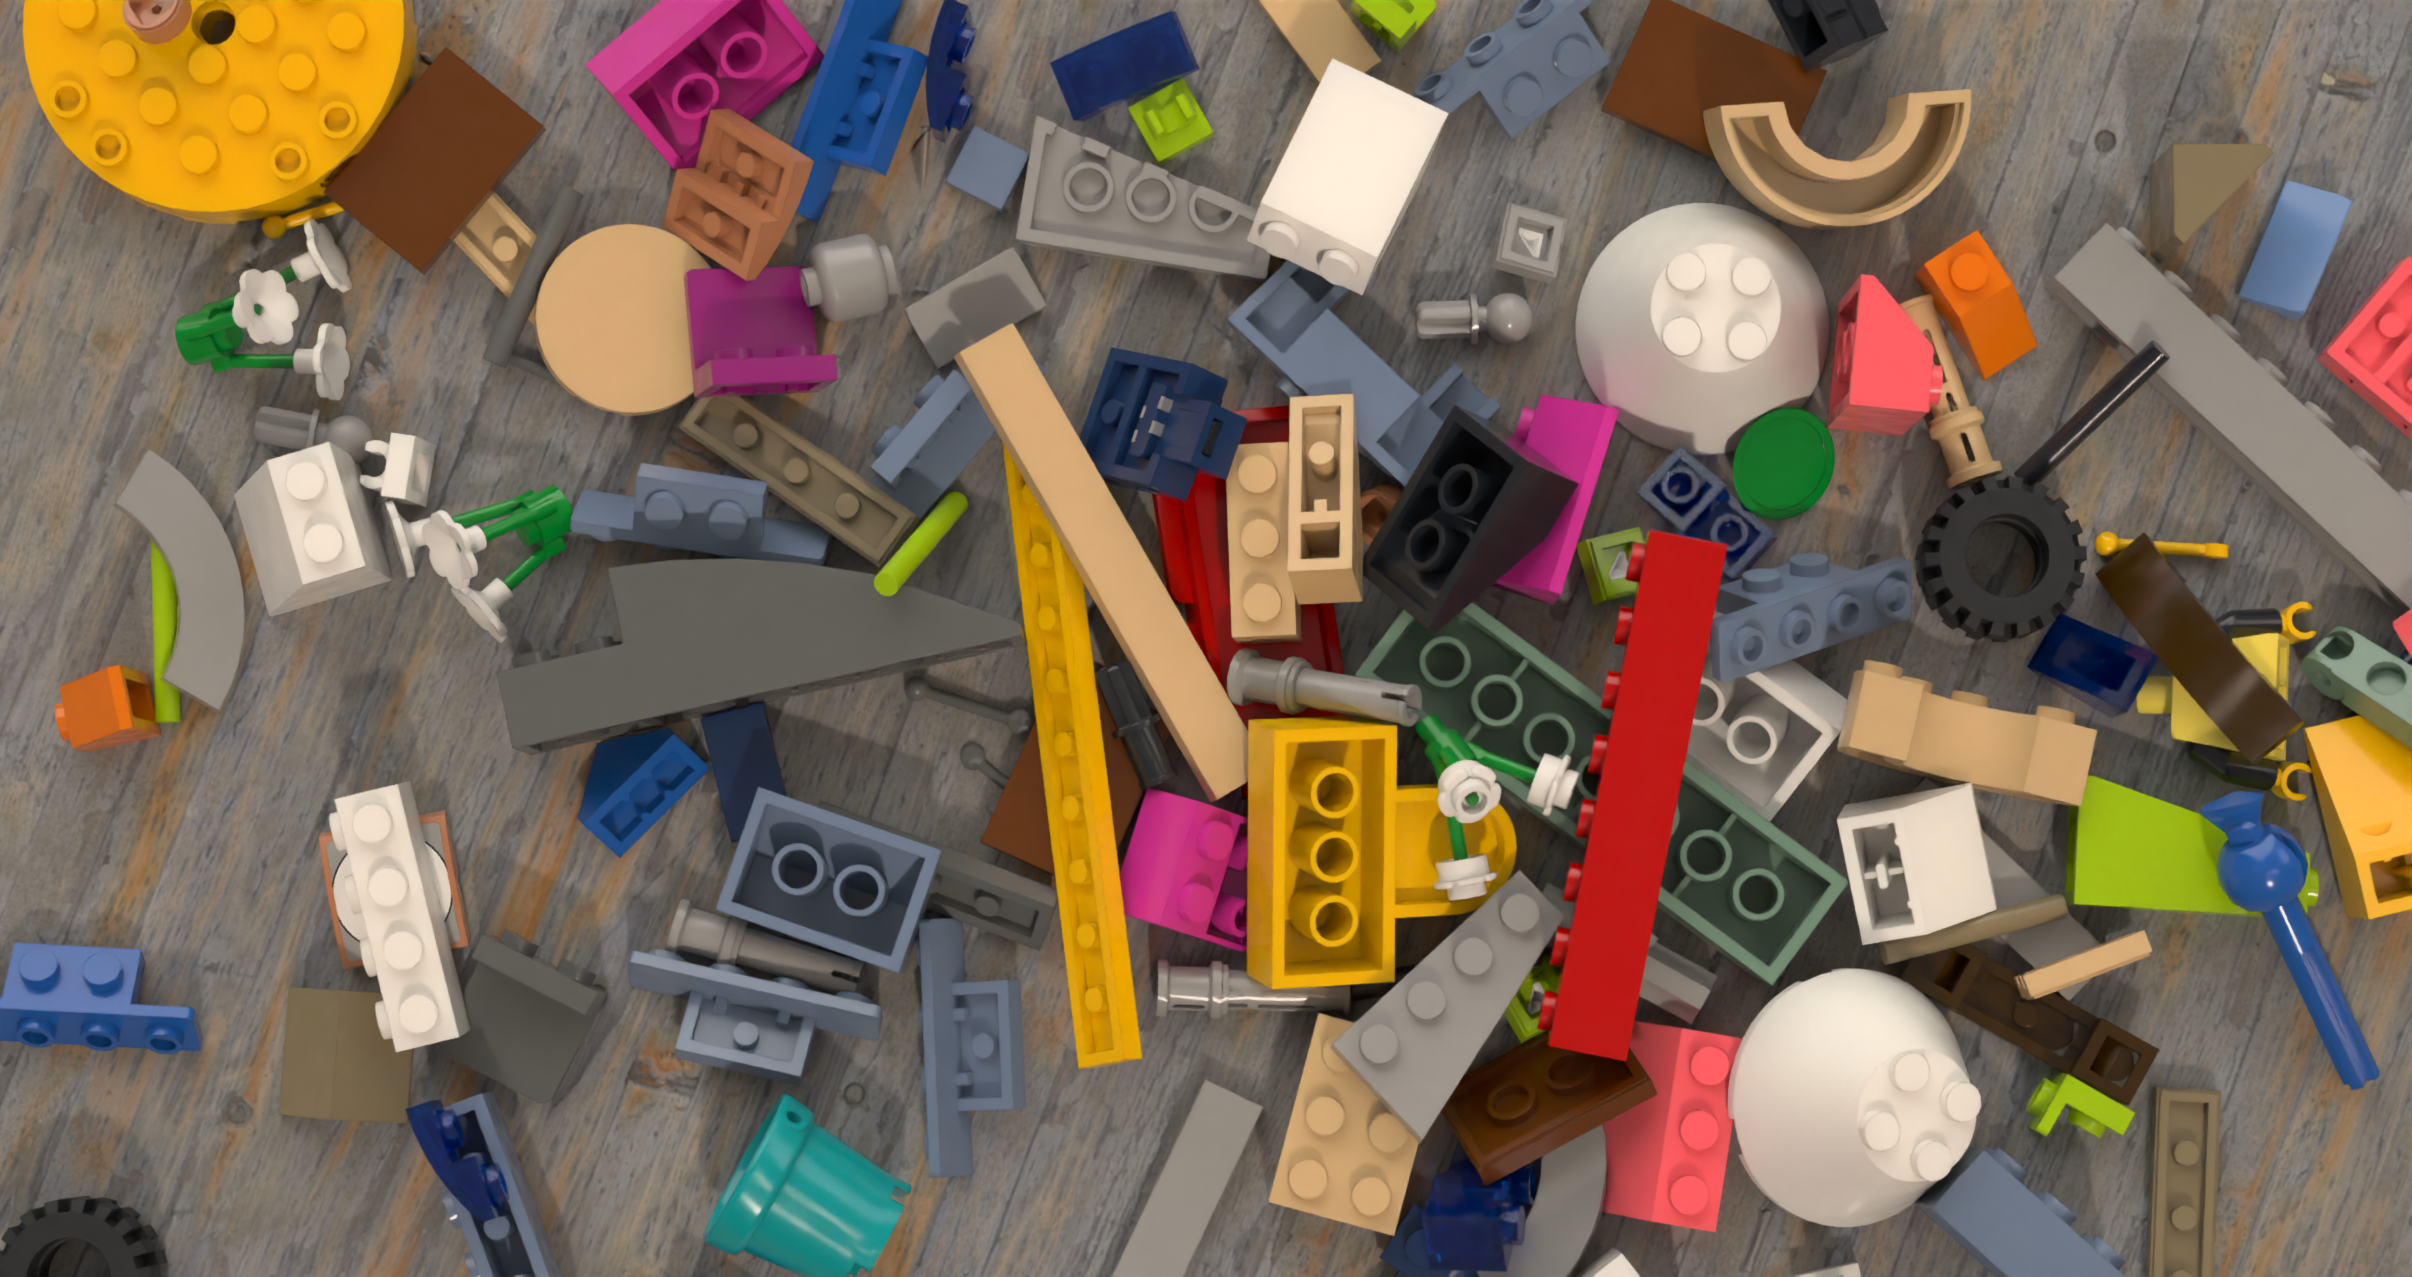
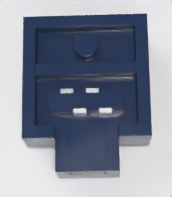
[1079,347,1247,501]

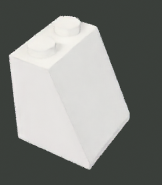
[1247,58,1449,295]
[234,442,393,617]

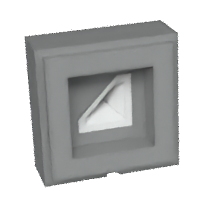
[1490,202,1568,284]

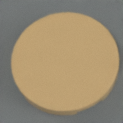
[534,224,711,416]

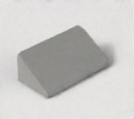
[904,247,1047,370]

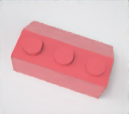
[1826,274,1943,436]
[1602,1021,1743,1232]

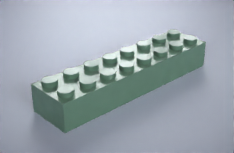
[1354,602,1849,986]

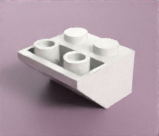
[1837,783,1997,945]

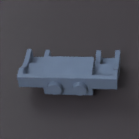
[1228,260,1501,490]

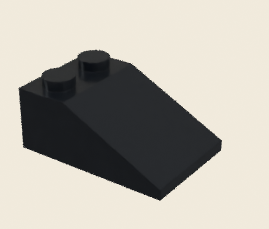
[1363,405,1579,632]

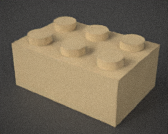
[1268,1013,1419,1236]

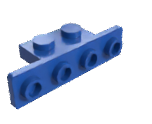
[791,0,930,222]
[0,943,203,1054]

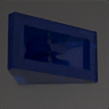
[2027,613,2159,718]

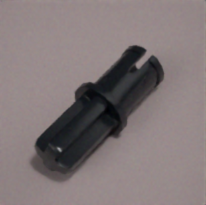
[1095,660,1178,790]

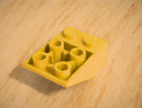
[2302,715,2412,919]

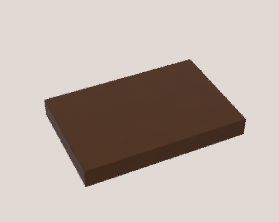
[1601,0,1827,163]
[323,47,546,275]
[980,684,1171,876]
[1440,1031,1657,1187]

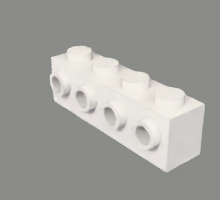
[329,781,471,1052]

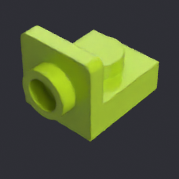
[1350,0,1436,54]
[2026,1072,2136,1139]

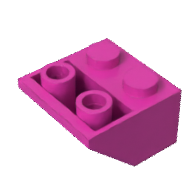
[1120,788,1248,953]

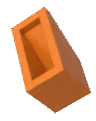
[1914,230,2038,381]
[55,665,162,752]

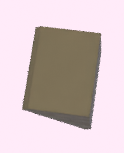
[2149,144,2274,263]
[279,987,414,1123]

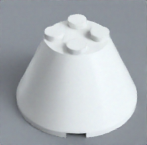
[1575,203,1829,456]
[1728,968,1981,1227]

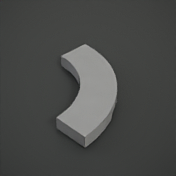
[113,449,245,712]
[1477,1123,1607,1277]

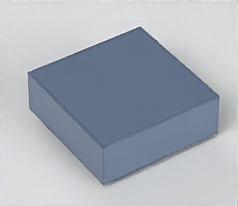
[945,125,1030,213]

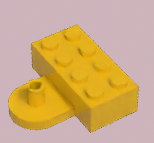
[1247,715,1517,989]

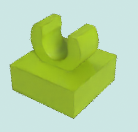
[1128,78,1214,167]

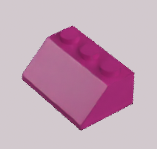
[585,0,824,172]
[1491,394,1619,606]

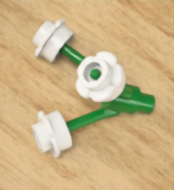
[1415,714,1580,901]

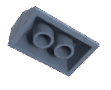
[715,787,942,974]

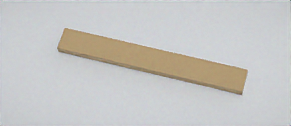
[953,323,1248,802]

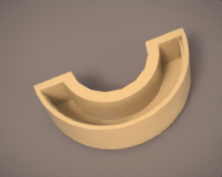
[1703,89,1971,230]
[1837,660,2097,806]

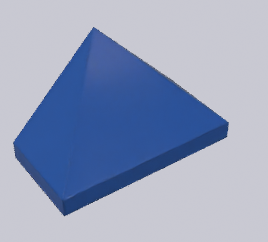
[577,728,710,858]

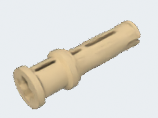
[1899,294,2003,490]

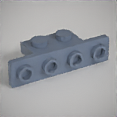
[1413,0,1611,139]
[869,358,1045,527]
[570,463,831,566]
[1711,553,1912,683]
[915,918,1026,1178]
[628,949,882,1086]

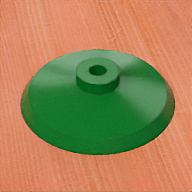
[1732,408,1835,520]

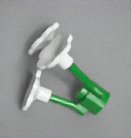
[175,219,352,400]
[385,484,573,643]

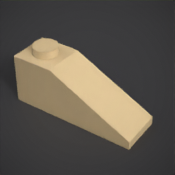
[1287,394,1363,605]

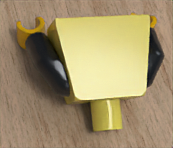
[2136,601,2316,801]

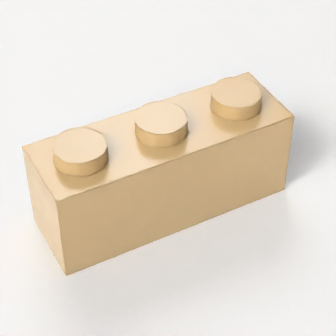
[1226,442,1302,644]

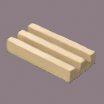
[2014,930,2152,1000]

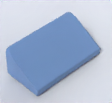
[2236,180,2353,322]

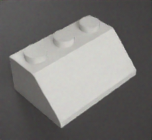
[1685,606,1847,822]

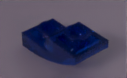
[926,0,977,143]
[1050,11,1200,121]
[1636,445,1777,582]
[405,1100,510,1222]

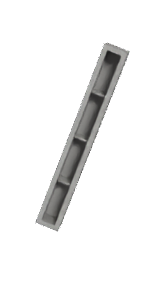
[2044,222,2412,617]

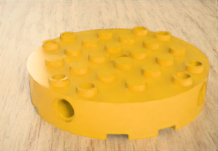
[23,0,417,224]

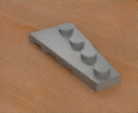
[1016,115,1271,283]
[1330,870,1564,1143]

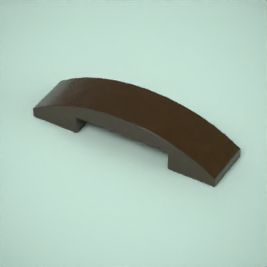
[2095,532,2305,766]
[1899,944,2160,1106]

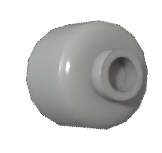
[799,234,897,323]

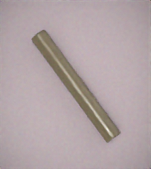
[1878,893,2068,965]

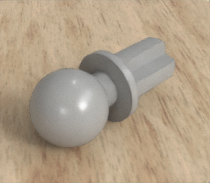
[1415,293,1533,345]
[254,406,373,464]

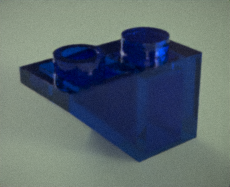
[1422,1160,1536,1272]

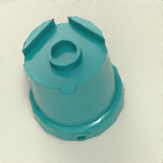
[703,1093,912,1277]

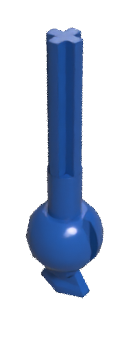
[2200,791,2380,1090]

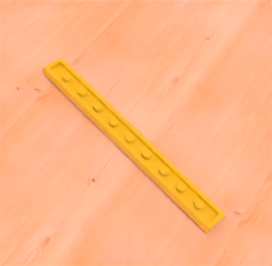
[1002,442,1142,1069]

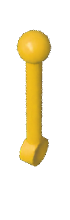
[262,201,345,239]
[2094,531,2229,559]

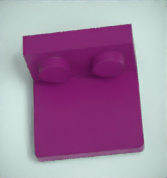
[684,266,838,398]

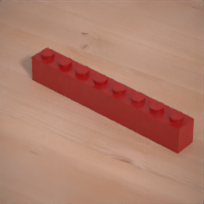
[1537,530,1727,1061]

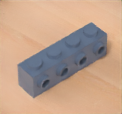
[420,1092,562,1277]

